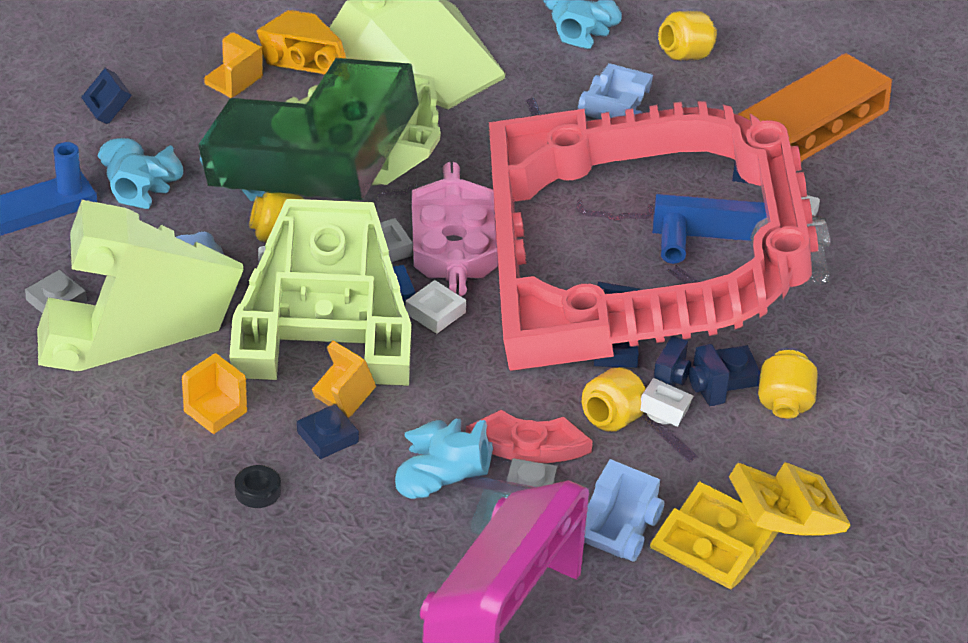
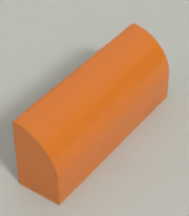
[738,53,892,161]

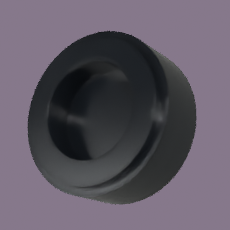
[234,465,281,508]

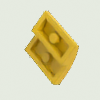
[729,462,851,536]
[650,481,778,590]

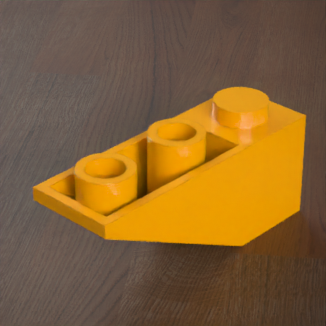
[257,10,351,78]

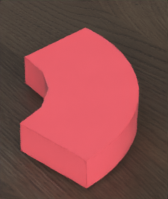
[466,410,593,463]

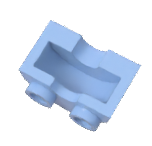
[578,63,653,119]
[584,459,665,562]

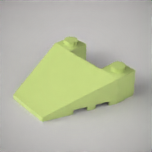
[230,199,411,386]
[37,200,244,371]

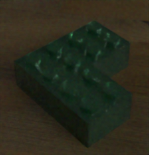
[198,58,419,200]

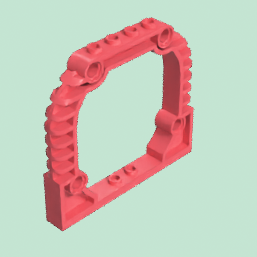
[489,101,818,371]

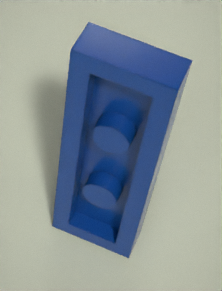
[0,142,97,236]
[652,194,768,264]

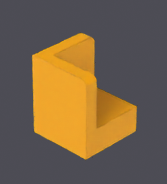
[204,32,263,98]
[312,340,376,418]
[182,353,247,434]

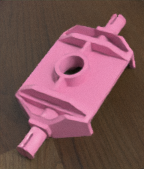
[412,162,498,296]

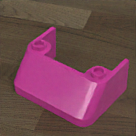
[420,481,589,643]

